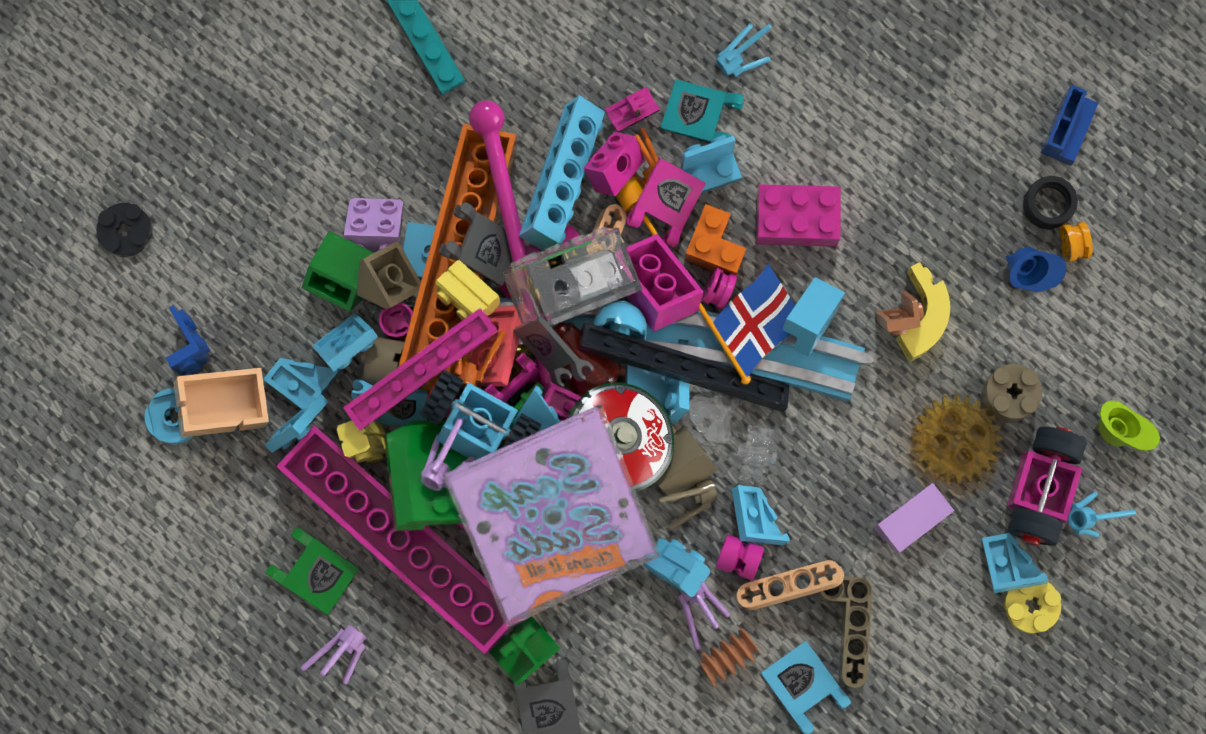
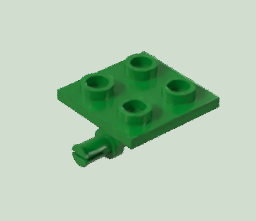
[489,615,561,686]

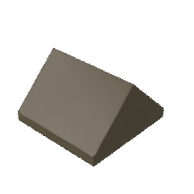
[357,241,421,309]
[656,426,718,502]

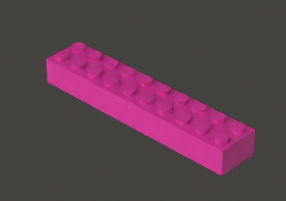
[276,425,522,655]

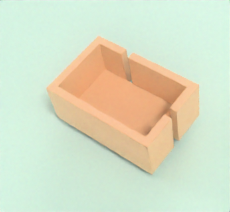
[174,368,269,437]

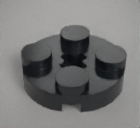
[96,203,152,257]

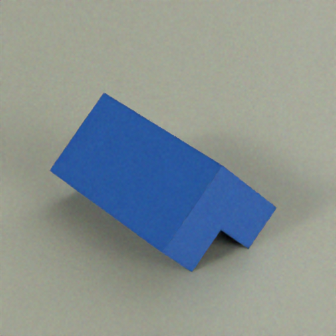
[1040,85,1098,166]

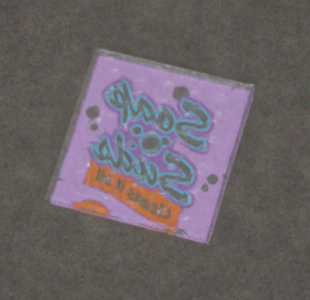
[442,404,661,627]

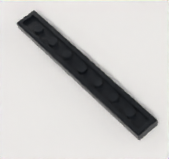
[578,322,789,412]

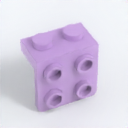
[344,198,403,253]

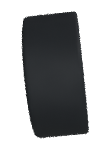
[1023,175,1078,230]

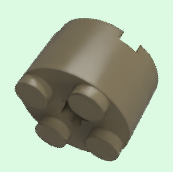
[360,337,405,385]
[981,364,1042,423]

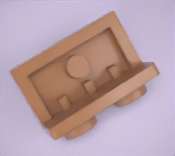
[876,291,924,335]

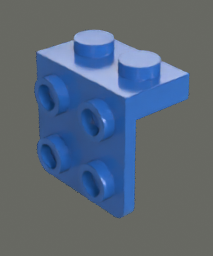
[166,305,211,376]

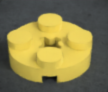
[1004,582,1061,634]

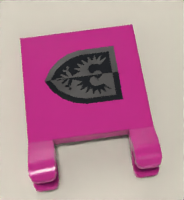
[625,158,706,247]
[484,352,542,407]

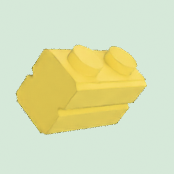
[435,260,500,321]
[336,421,386,464]

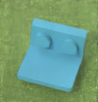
[680,135,742,194]
[625,365,689,424]

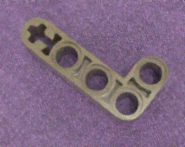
[817,575,872,689]

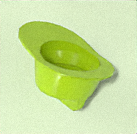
[1096,400,1160,451]

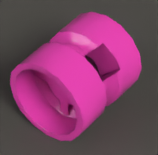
[379,302,413,342]
[715,534,764,581]

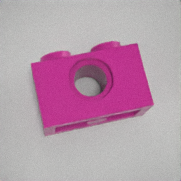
[583,132,645,196]

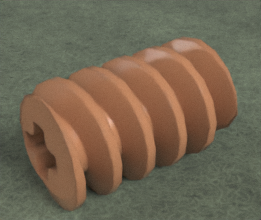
[697,628,761,687]

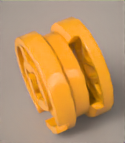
[1059,221,1093,263]

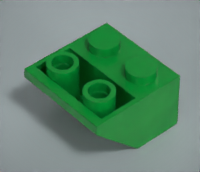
[301,231,374,312]

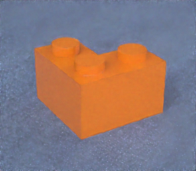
[684,204,746,275]

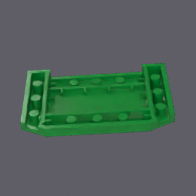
[385,419,561,531]

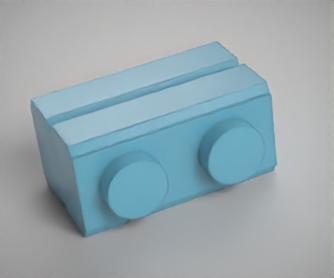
[643,538,711,597]

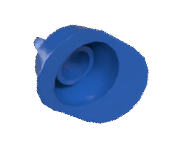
[1006,247,1066,292]

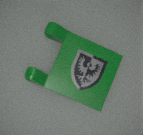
[266,528,359,615]

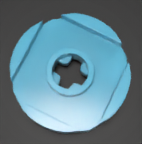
[145,388,193,444]

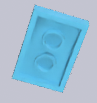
[312,312,378,372]

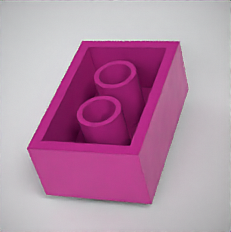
[756,184,841,247]
[614,234,704,332]

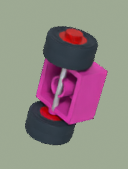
[1006,426,1087,546]

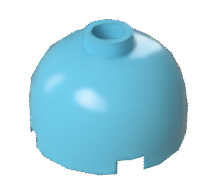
[592,301,647,340]

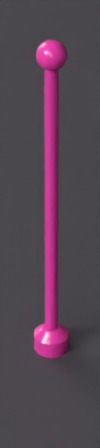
[469,100,610,549]

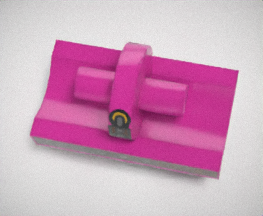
[605,87,660,133]

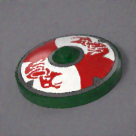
[565,383,674,494]

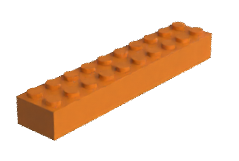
[399,123,517,392]

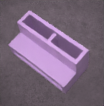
[874,483,955,554]

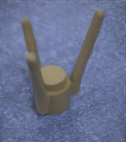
[658,479,718,531]

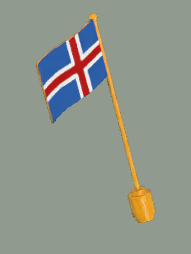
[615,177,795,385]

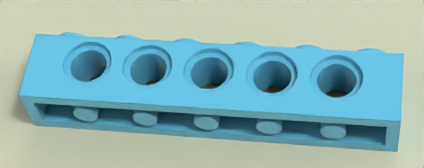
[519,95,605,252]

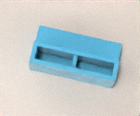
[782,277,845,357]

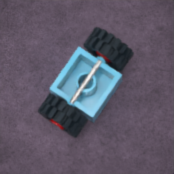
[419,369,542,463]

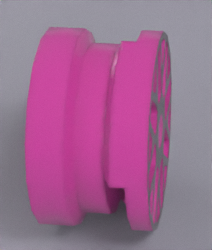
[701,267,737,310]

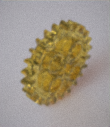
[911,394,1003,484]

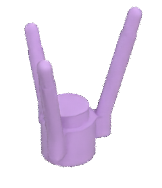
[421,419,474,491]
[678,582,730,650]
[301,625,366,685]

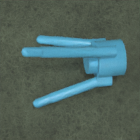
[715,24,771,77]
[1068,492,1136,538]

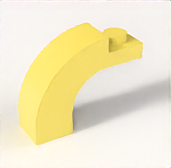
[896,262,950,363]

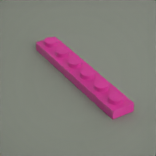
[343,308,498,431]

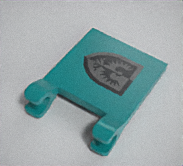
[660,79,744,143]

